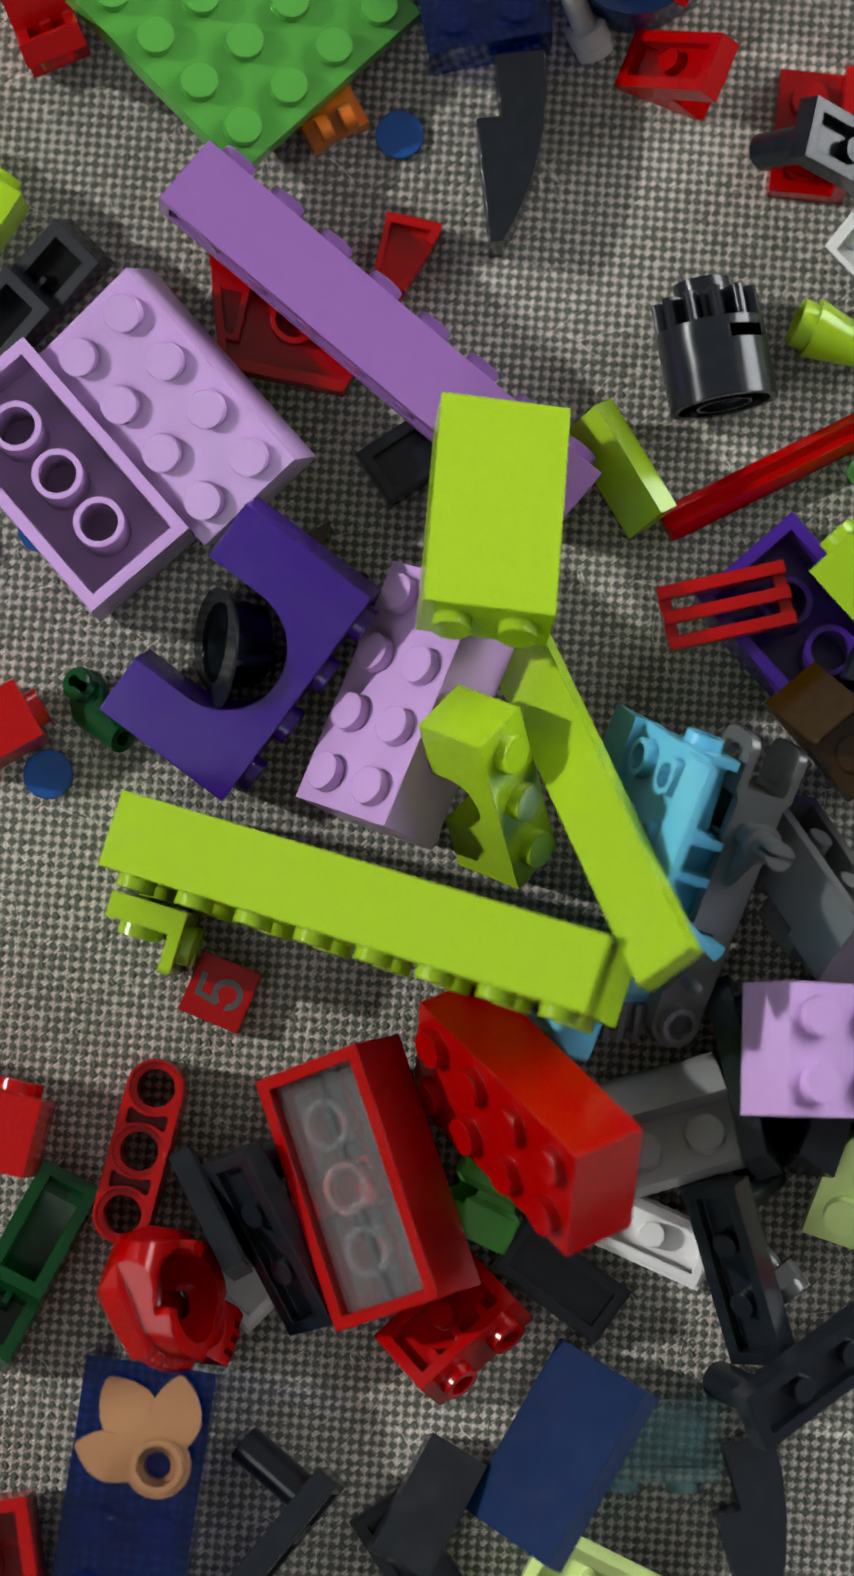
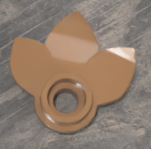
[74,1375,202,1499]

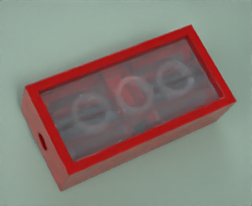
[255,1034,481,1332]

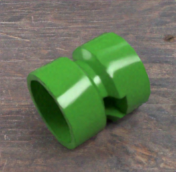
[449,1154,520,1255]

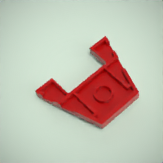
[209,211,442,397]

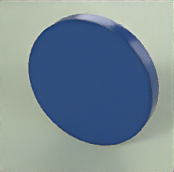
[375,111,424,160]
[23,750,73,799]

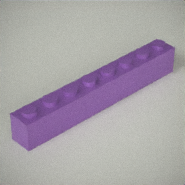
[159,140,602,519]

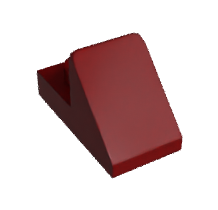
[613,29,739,120]

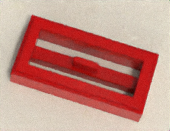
[655,559,798,653]

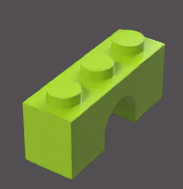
[418,685,557,889]

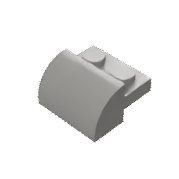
[597,1051,747,1199]

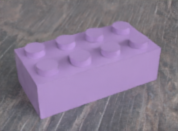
[40,267,316,546]
[0,337,196,622]
[296,561,515,850]
[740,981,854,1118]

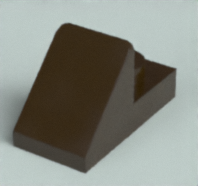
[764,661,854,803]

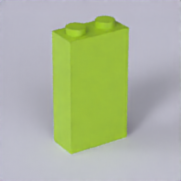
[416,392,571,648]

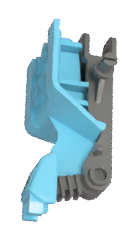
[527,703,808,1062]

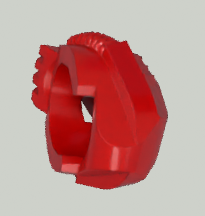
[96,1226,243,1373]

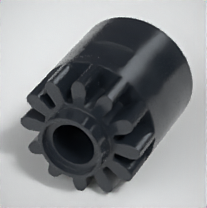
[651,274,778,420]

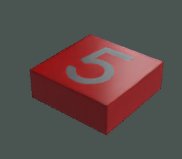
[178,950,263,1034]

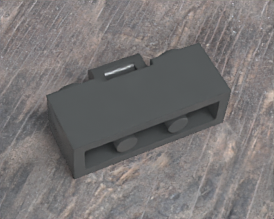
[753,795,854,984]

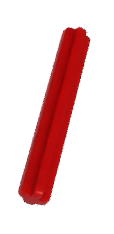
[660,413,854,540]

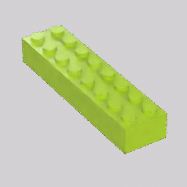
[98,790,632,1035]

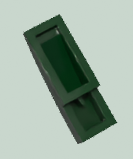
[0,1159,99,1374]

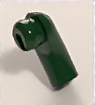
[62,667,136,753]

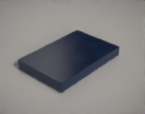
[465,1337,659,1573]

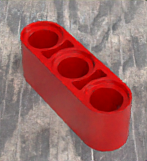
[92,1059,190,1243]

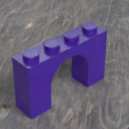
[99,497,382,801]

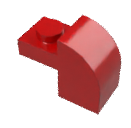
[1,0,92,79]

